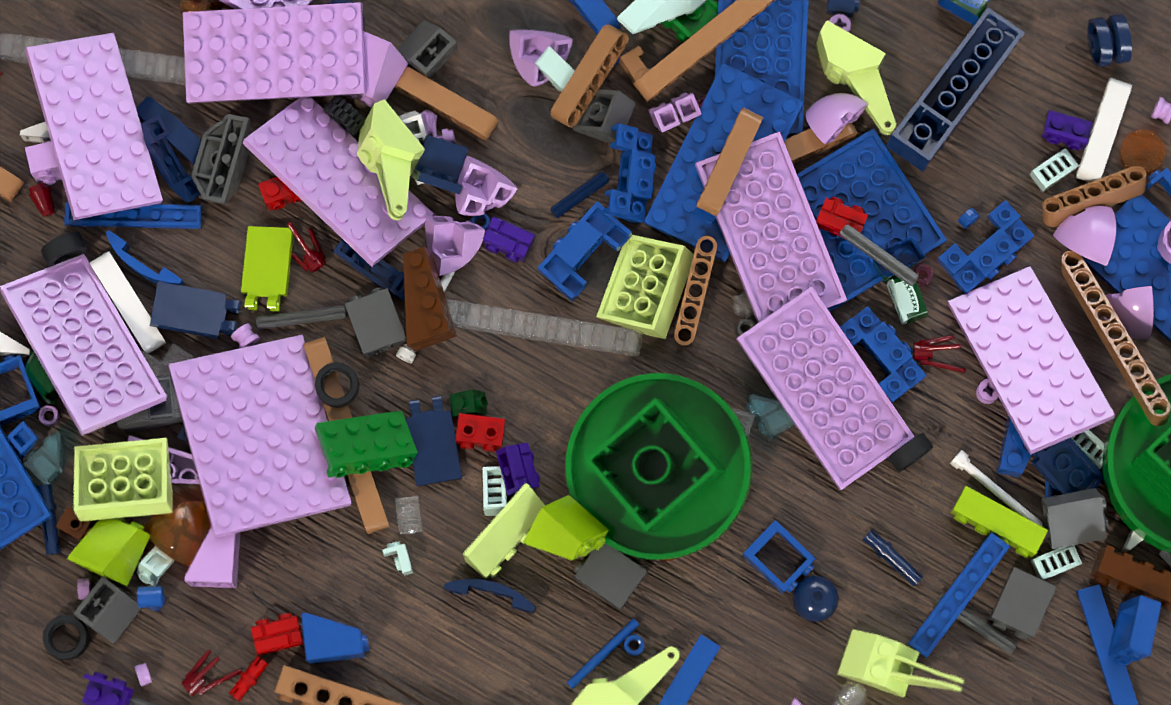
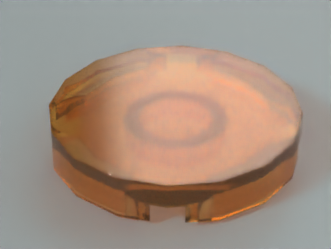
[1119,129,1166,174]

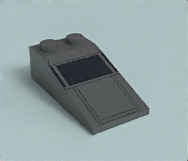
[117,375,183,434]

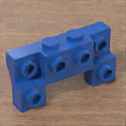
[603,123,656,224]
[937,200,1035,294]
[537,201,632,302]
[840,306,927,403]

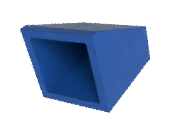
[301,613,369,664]

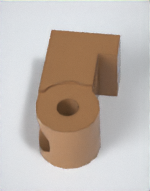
[619,46,649,84]

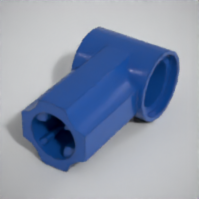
[137,586,166,611]

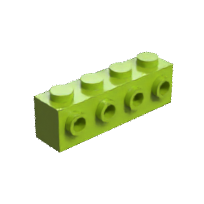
[950,486,1048,558]

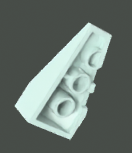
[617,0,707,34]

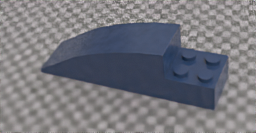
[886,8,1025,172]

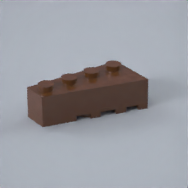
[403,247,457,351]
[1090,545,1171,611]

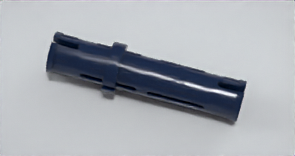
[37,484,61,555]
[862,529,923,587]

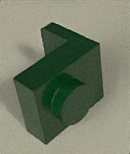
[450,389,488,417]

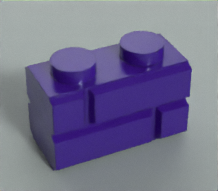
[482,216,535,263]
[496,443,540,496]

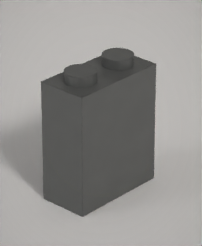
[345,288,407,358]
[1041,488,1109,549]
[573,543,647,611]
[988,567,1056,641]

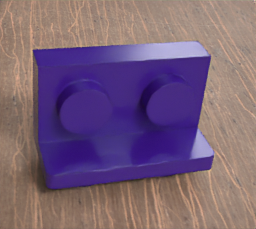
[1041,110,1093,150]
[81,672,134,705]

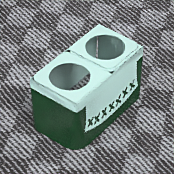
[887,277,928,325]

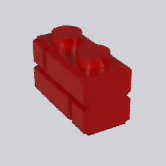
[816,197,868,238]
[251,613,304,656]

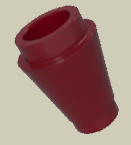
[29,182,56,218]

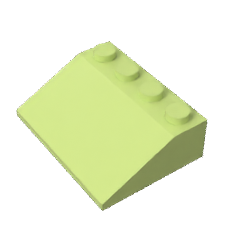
[596,235,694,339]
[74,438,173,521]
[463,483,545,580]

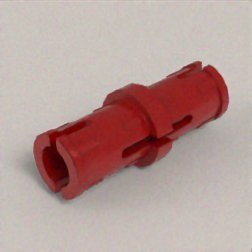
[228,655,269,702]

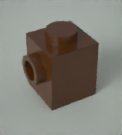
[56,507,95,541]

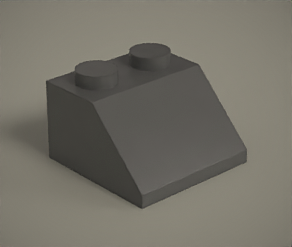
[573,90,636,143]

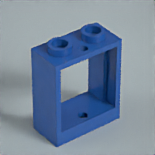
[0,355,42,426]
[742,520,816,594]
[1108,595,1161,665]

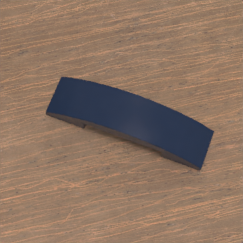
[136,96,202,165]
[141,114,201,203]
[333,239,405,302]
[444,579,535,614]

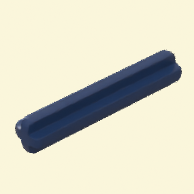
[551,171,609,218]

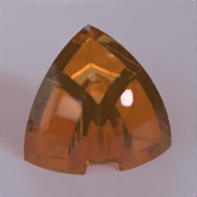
[144,501,208,566]

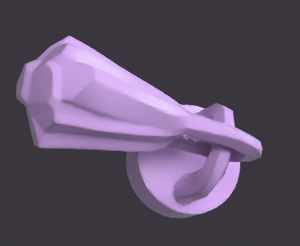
[420,110,456,143]

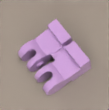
[648,92,702,132]

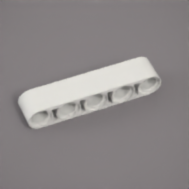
[1076,78,1132,183]
[89,251,166,355]

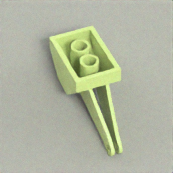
[816,21,896,135]
[357,99,425,220]
[837,629,964,697]
[571,647,679,705]

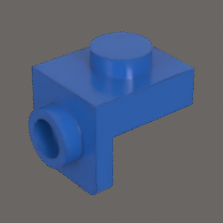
[1146,168,1171,196]

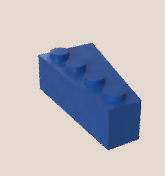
[996,415,1032,478]

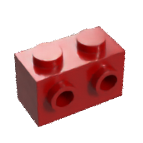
[258,177,302,211]
[456,413,505,452]

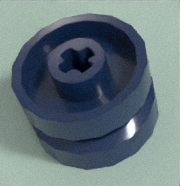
[1087,14,1132,67]

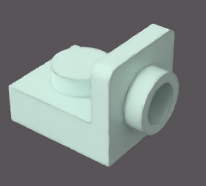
[382,542,413,575]
[137,545,175,586]

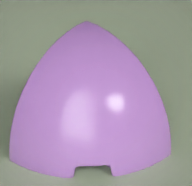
[510,30,572,86]
[806,93,869,144]
[455,155,518,216]
[1053,206,1116,266]
[425,216,485,276]
[1104,286,1153,340]

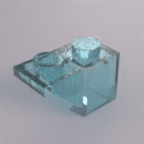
[746,394,795,440]
[24,431,65,485]

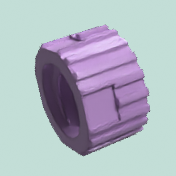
[38,405,60,427]
[77,578,91,599]
[134,663,152,686]

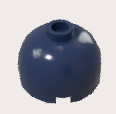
[792,576,839,622]

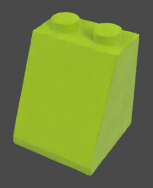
[524,495,609,560]
[67,518,151,586]

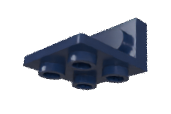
[412,135,468,194]

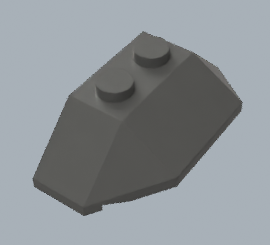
[191,114,250,205]

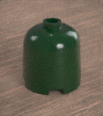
[25,350,60,404]

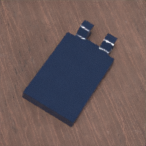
[150,281,241,339]
[405,395,462,487]
[1023,437,1104,495]

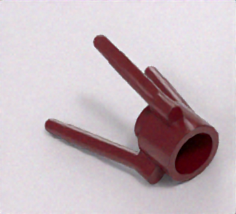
[287,222,326,273]
[914,335,966,373]
[181,650,242,696]

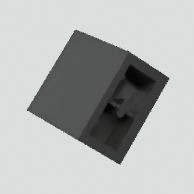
[397,20,457,79]
[73,576,142,644]

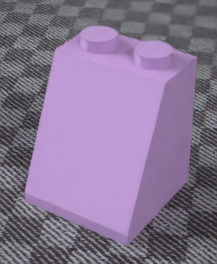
[345,31,409,107]
[185,527,240,588]

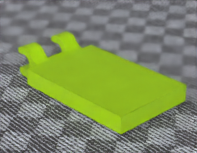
[241,226,294,312]

